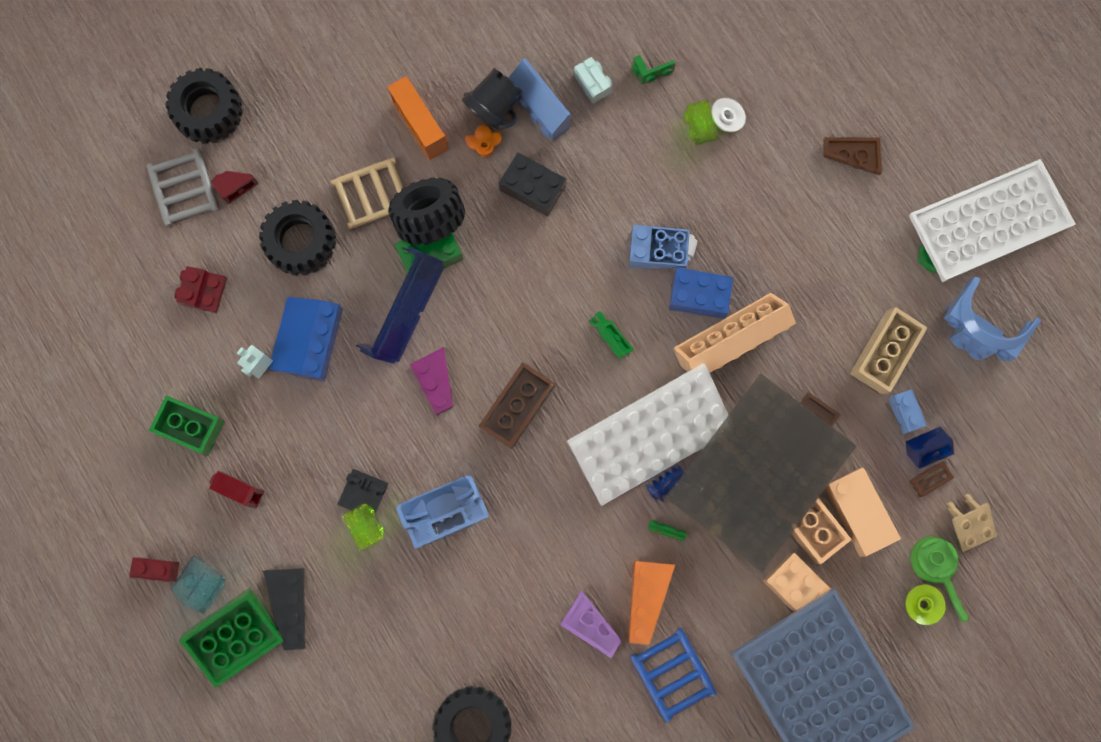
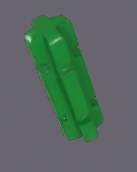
[648,520,687,541]

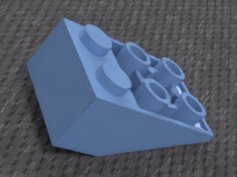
[629,225,690,269]

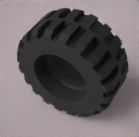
[165,68,243,144]
[388,177,465,245]
[259,200,336,276]
[432,686,512,742]

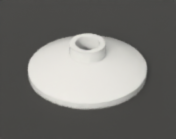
[711,98,746,132]

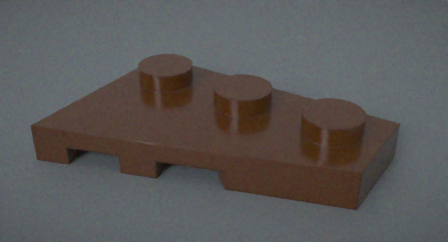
[823,137,882,175]

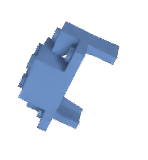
[943,276,1042,362]
[396,476,490,549]

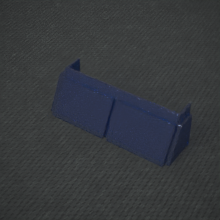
[356,246,445,364]

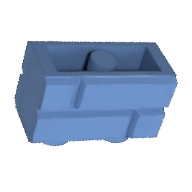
[888,389,927,434]

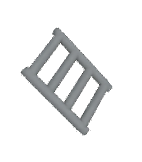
[147,148,219,227]

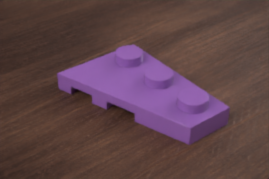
[560,591,621,658]

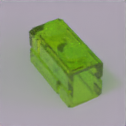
[683,100,718,145]
[342,503,384,551]

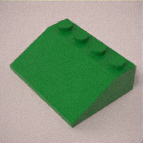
[179,587,283,688]

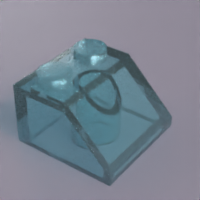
[170,556,226,614]

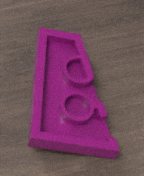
[410,347,453,416]

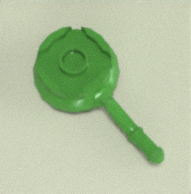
[910,536,969,622]

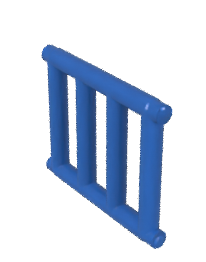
[630,628,717,723]

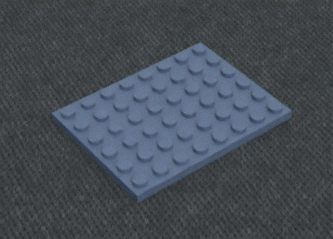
[731,588,915,742]

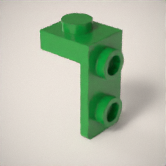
[631,55,676,84]

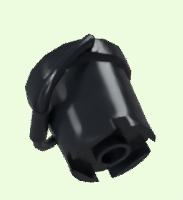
[462,67,523,131]

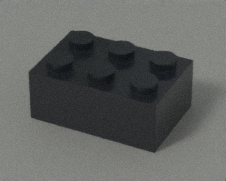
[499,152,566,217]

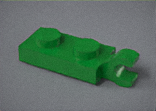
[589,311,634,359]

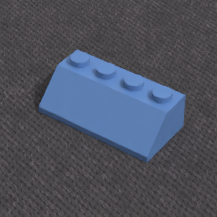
[509,58,570,141]

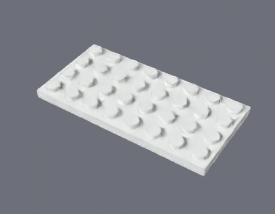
[908,159,1076,282]
[567,364,734,506]

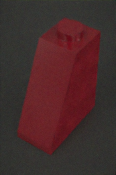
[209,471,265,509]

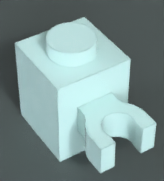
[237,345,273,379]

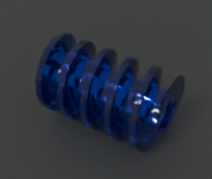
[645,464,690,503]

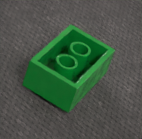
[394,233,463,283]
[149,395,225,456]

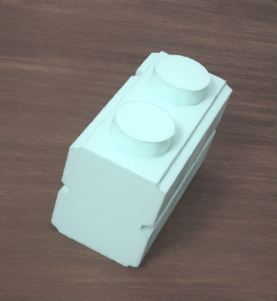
[573,57,612,104]

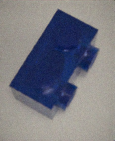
[905,427,954,469]

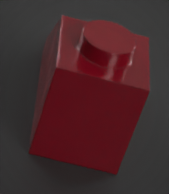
[210,171,259,204]

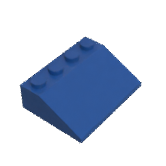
[269,297,343,382]

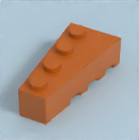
[628,561,675,645]

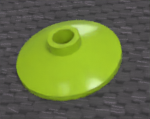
[905,585,946,625]

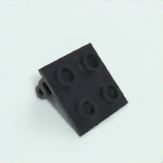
[337,469,389,519]

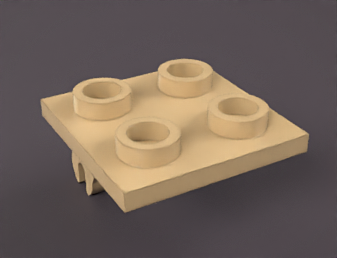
[947,494,997,552]

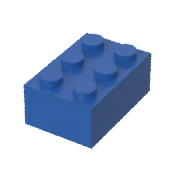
[669,268,733,319]

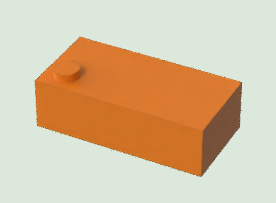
[387,76,449,161]

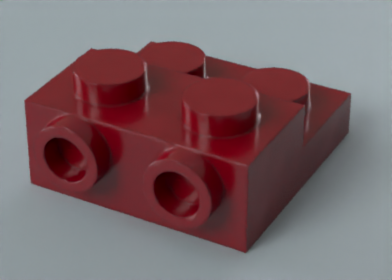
[174,266,227,313]

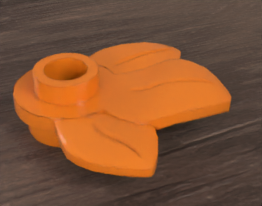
[465,124,502,158]

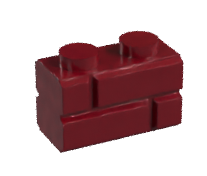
[129,557,179,582]

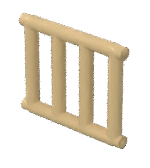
[331,157,403,230]

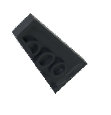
[263,568,305,650]

